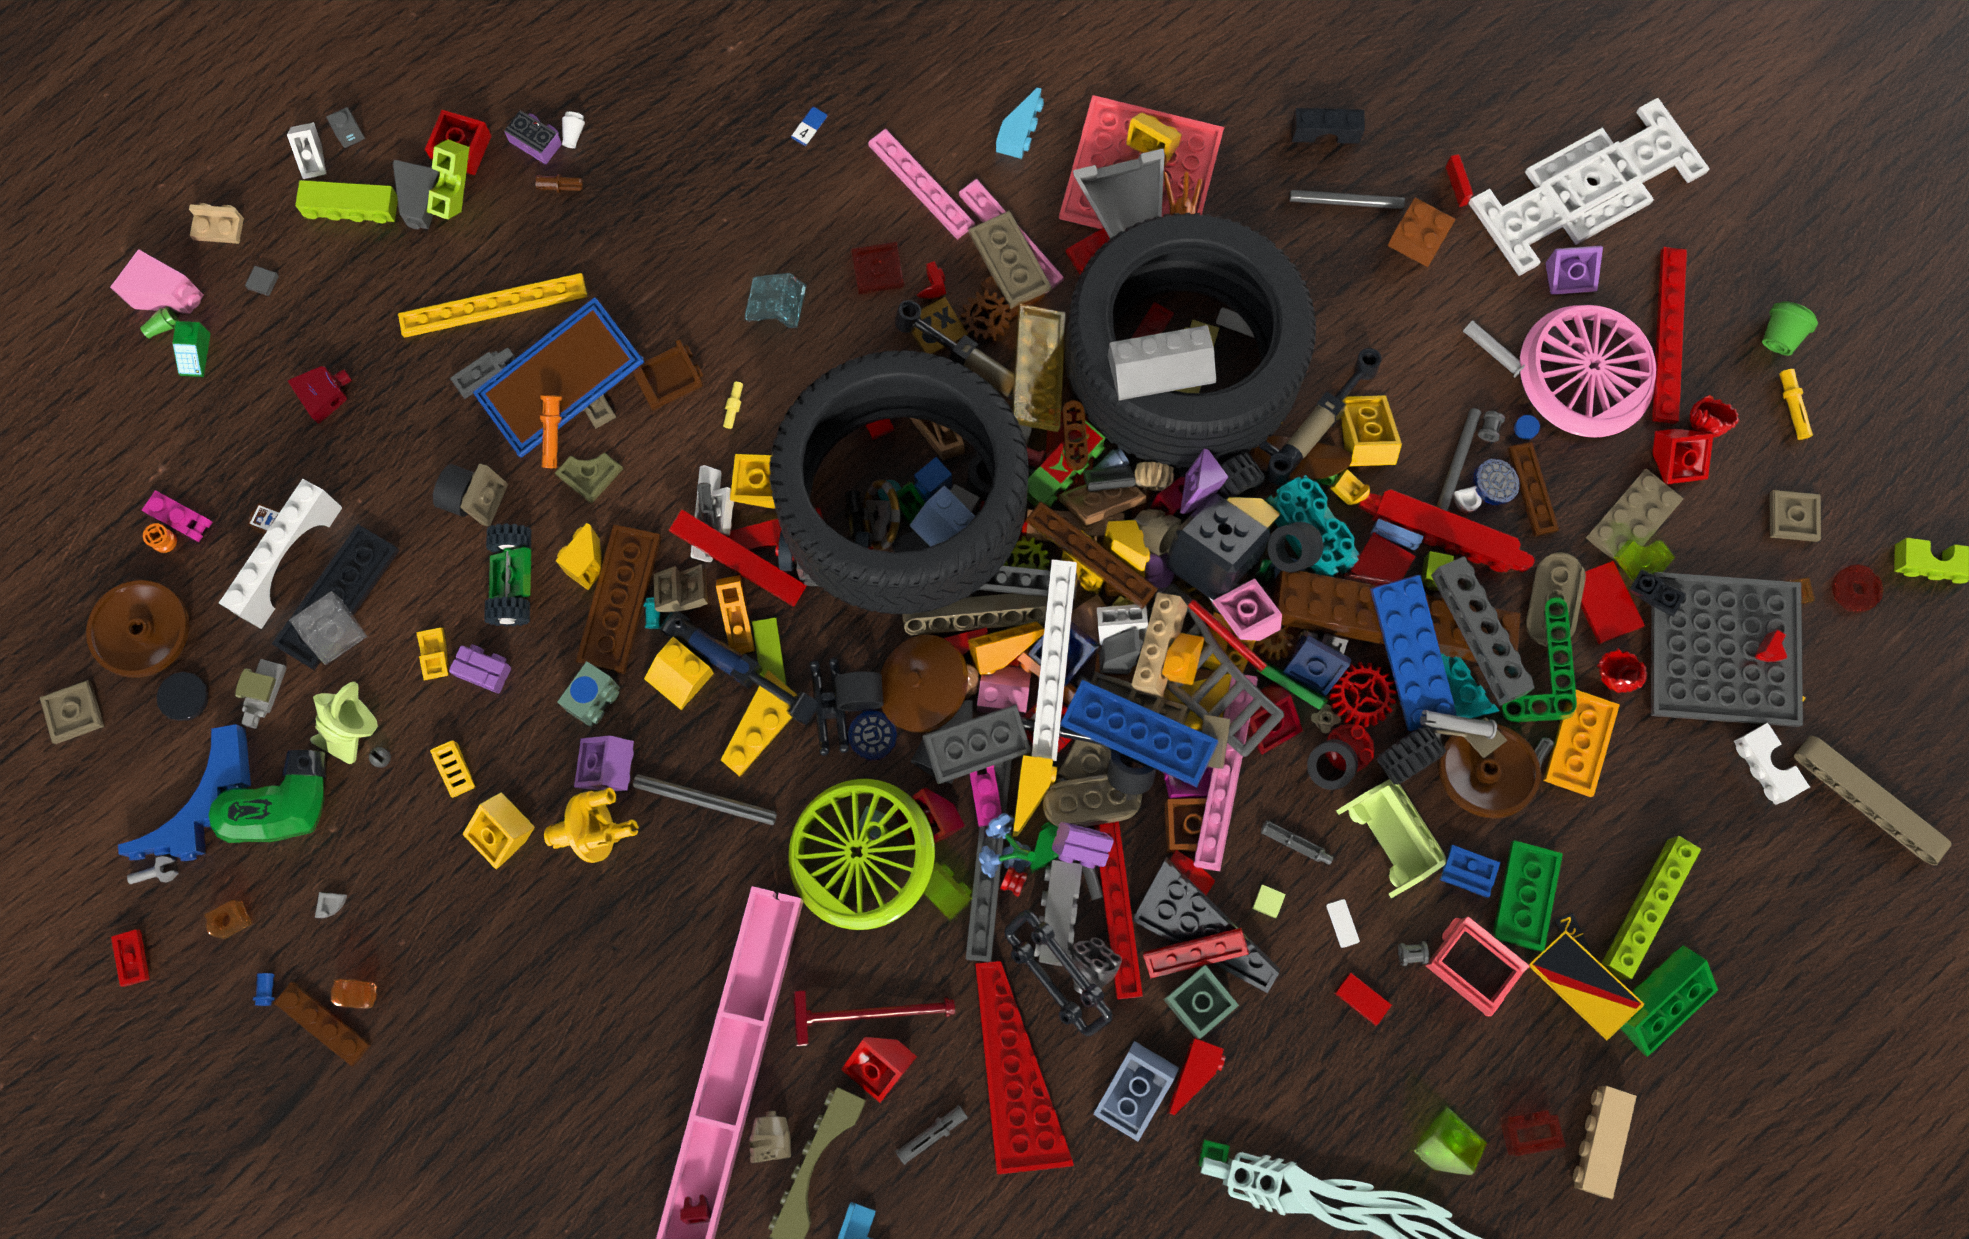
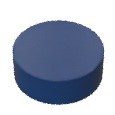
[1514,415,1540,440]

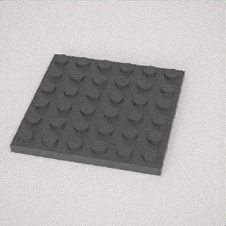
[1651,572,1803,727]

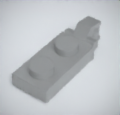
[241,659,287,729]

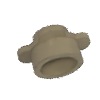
[1311,704,1341,733]

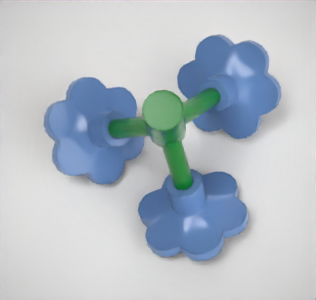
[979,813,1036,878]

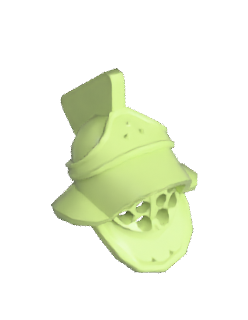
[310,682,378,764]

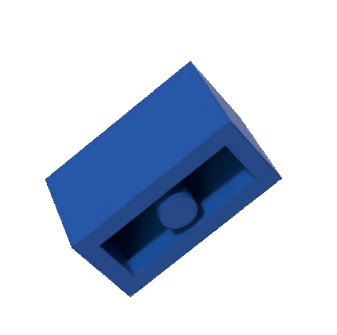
[914,457,952,502]

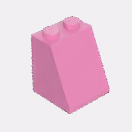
[110,249,204,314]

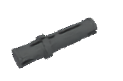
[895,1104,968,1165]

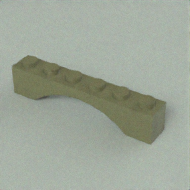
[768,1087,866,1239]

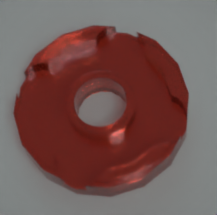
[1832,565,1884,613]

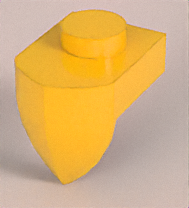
[1330,469,1370,505]

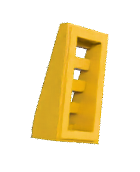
[430,740,476,798]

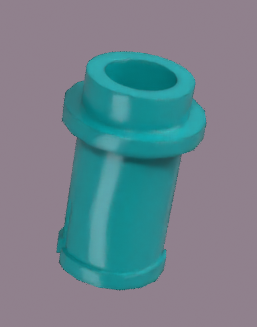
[643,598,660,629]

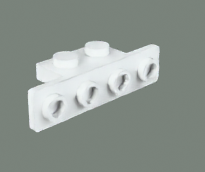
[691,465,734,562]

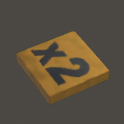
[908,297,968,355]

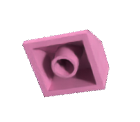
[1213,579,1282,641]
[977,666,1031,717]

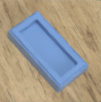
[1371,519,1424,551]

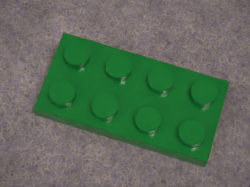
[1492,841,1563,952]

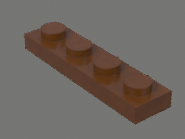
[274,982,371,1066]

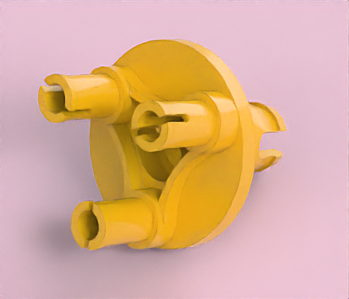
[544,788,638,863]

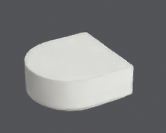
[1453,486,1482,513]

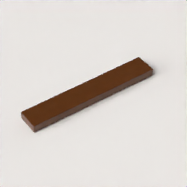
[1026,501,1158,610]

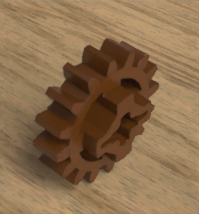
[961,290,1012,342]

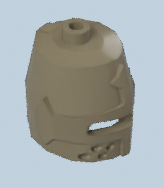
[1132,509,1182,556]
[749,1111,791,1163]

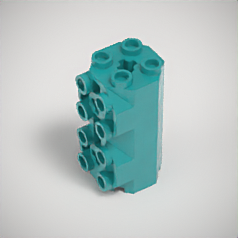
[1265,475,1360,577]

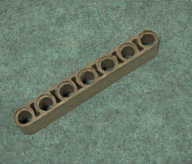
[902,593,1048,635]
[1794,736,1951,865]

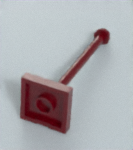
[793,991,955,1046]

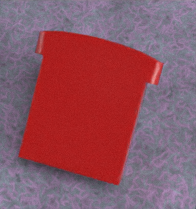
[1755,630,1787,662]

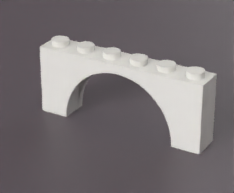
[219,479,342,629]

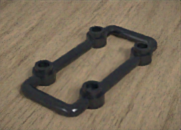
[1004,910,1113,1036]

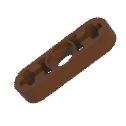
[1062,401,1088,470]

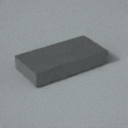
[1083,466,1136,492]

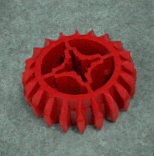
[1329,662,1396,728]

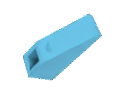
[996,88,1044,159]

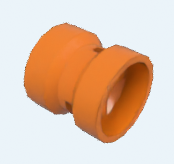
[143,523,177,553]

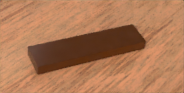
[1508,442,1559,537]

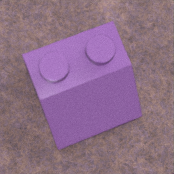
[574,736,634,791]

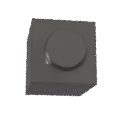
[326,107,365,148]

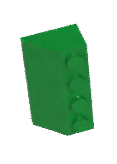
[1620,945,1718,1057]

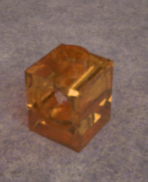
[205,900,252,939]

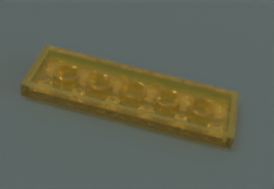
[1012,304,1065,432]

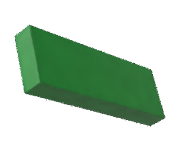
[1257,661,1328,710]

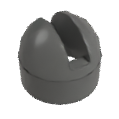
[369,747,391,768]

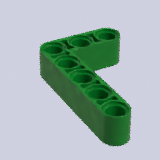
[1502,597,1577,722]

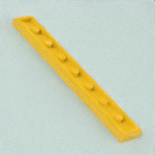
[398,273,587,338]

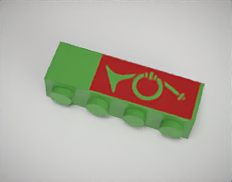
[1027,420,1106,508]

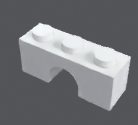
[1734,723,1810,805]

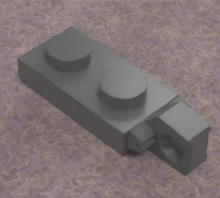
[450,347,516,399]

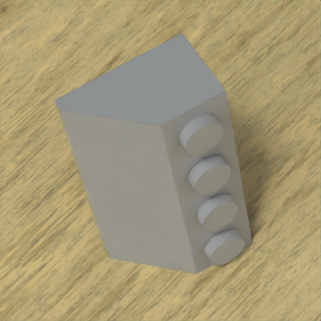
[1108,325,1216,400]

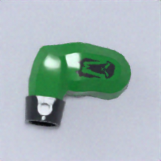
[208,750,327,843]

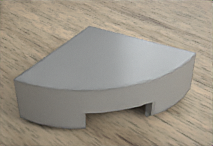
[315,892,347,918]

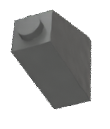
[393,160,440,229]

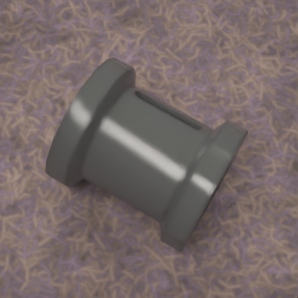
[1478,411,1505,442]
[1398,941,1429,966]

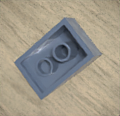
[1093,1041,1179,1141]

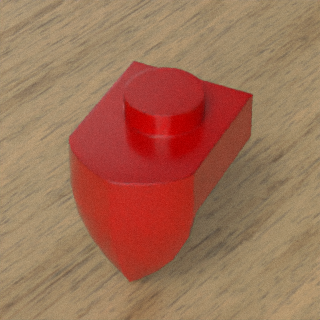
[917,261,946,299]

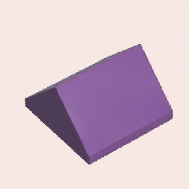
[1545,246,1603,295]
[1180,449,1228,514]

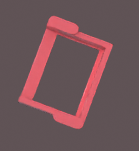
[1425,917,1530,1017]

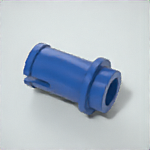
[253,973,275,1006]

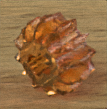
[1253,626,1294,662]
[331,978,377,1009]

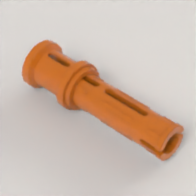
[540,395,562,468]

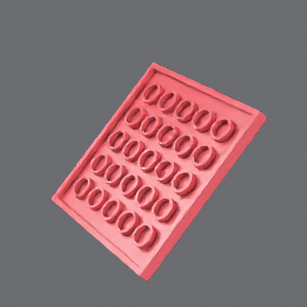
[1059,95,1224,229]

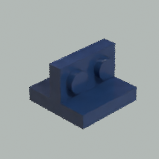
[1282,635,1351,697]

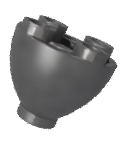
[1071,937,1122,994]

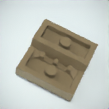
[654,564,708,612]

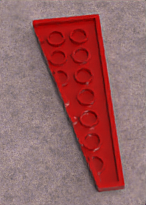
[976,961,1073,1175]

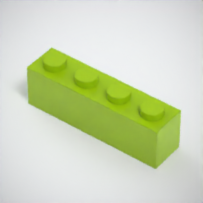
[295,180,398,223]

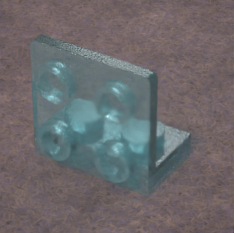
[745,273,806,328]

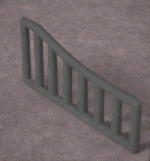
[1137,584,1284,757]

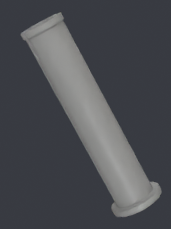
[1463,320,1525,378]
[1420,710,1497,739]

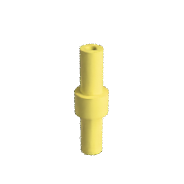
[723,382,743,429]

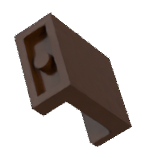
[632,339,703,411]

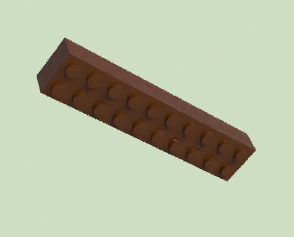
[1273,570,1520,662]

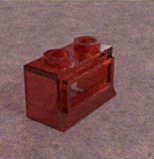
[1501,1110,1566,1156]

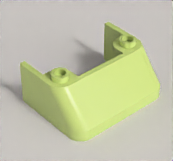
[1336,779,1446,898]

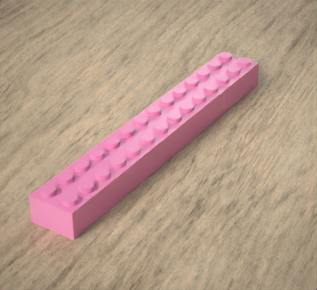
[656,886,804,1239]

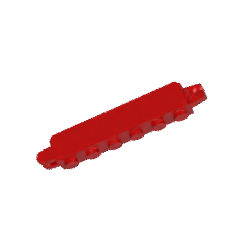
[1358,489,1535,573]

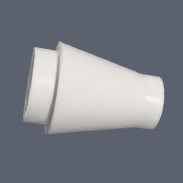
[562,112,585,148]

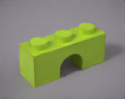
[427,140,469,220]
[1894,538,1969,583]

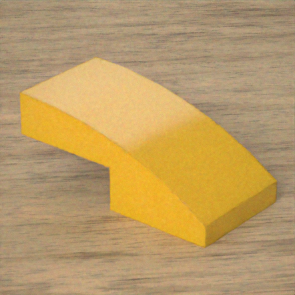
[416,628,449,680]

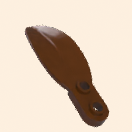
[1248,436,1352,480]

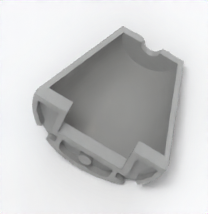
[1073,149,1164,238]

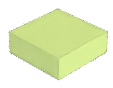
[1252,885,1286,918]

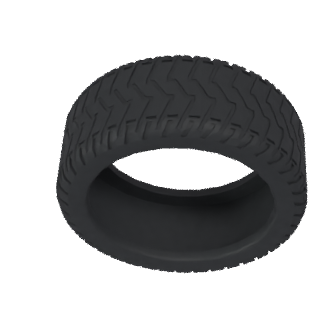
[769,350,1028,614]

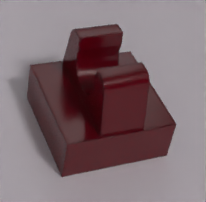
[680,1194,712,1225]

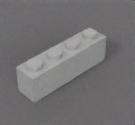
[1034,860,1082,966]

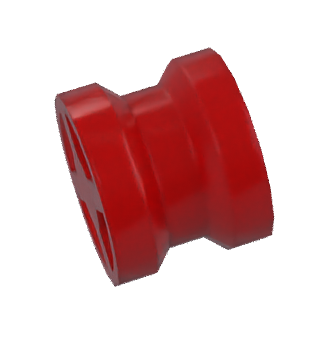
[1000,866,1028,897]

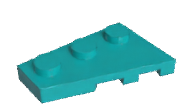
[1441,654,1499,719]

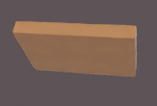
[1059,484,1146,526]

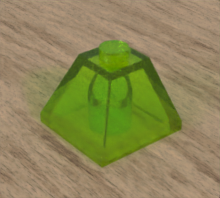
[1414,1107,1487,1175]

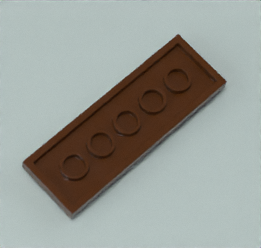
[576,524,661,674]

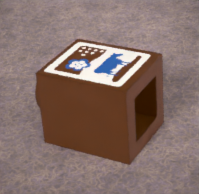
[248,503,280,535]

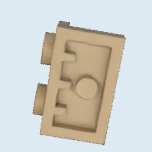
[189,203,244,244]

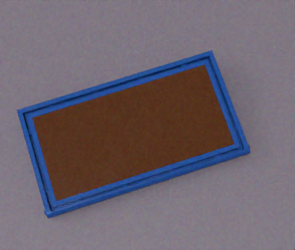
[473,297,644,458]

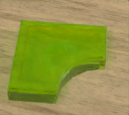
[1614,540,1675,582]

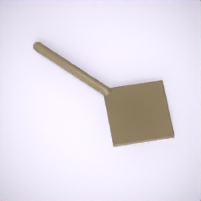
[1430,717,1507,758]

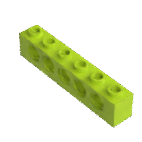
[1601,836,1701,980]

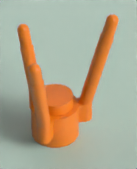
[1163,171,1202,215]

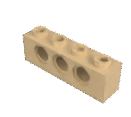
[1132,592,1188,698]

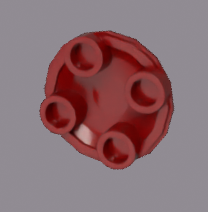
[1326,724,1374,772]

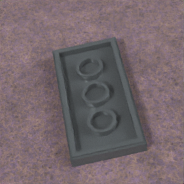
[922,705,1032,784]

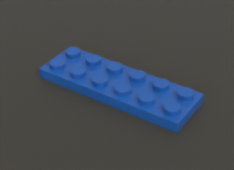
[1370,575,1457,731]
[1060,680,1219,787]

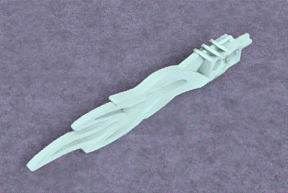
[1201,1152,1483,1239]

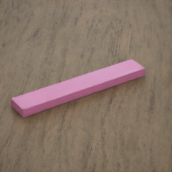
[868,128,975,240]
[959,179,1064,294]

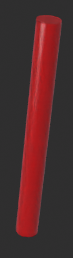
[1187,599,1267,672]

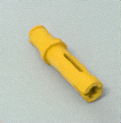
[1779,369,1813,440]

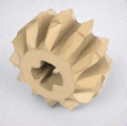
[1134,461,1174,491]

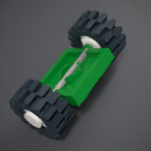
[484,524,532,627]

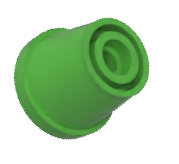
[1762,301,1818,355]

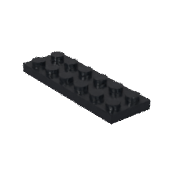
[272,524,400,671]

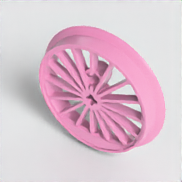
[1520,305,1656,437]

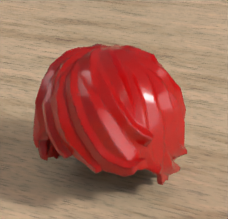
[1689,395,1739,438]
[1597,648,1647,693]

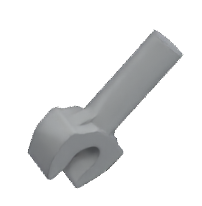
[127,856,179,884]

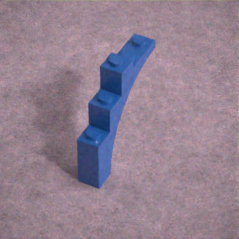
[118,724,251,861]

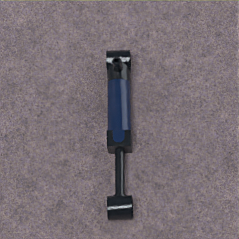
[659,611,820,725]

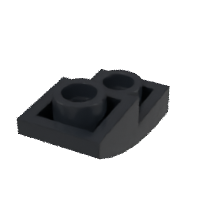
[1629,569,1686,617]

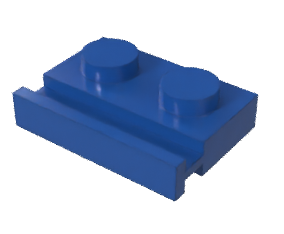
[1440,845,1500,897]

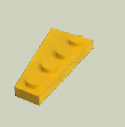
[721,670,797,776]

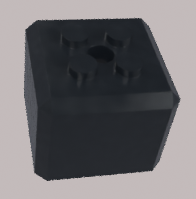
[1166,494,1271,600]

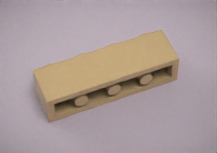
[1573,1086,1637,1199]

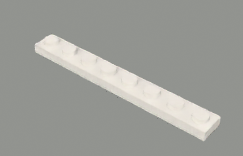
[1032,560,1077,761]

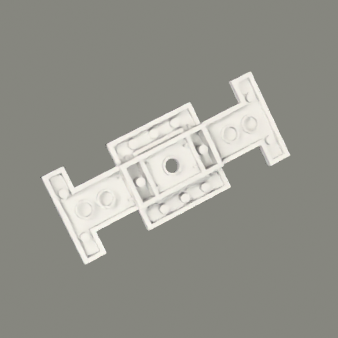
[1469,98,1709,276]

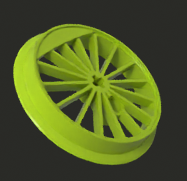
[789,779,935,930]

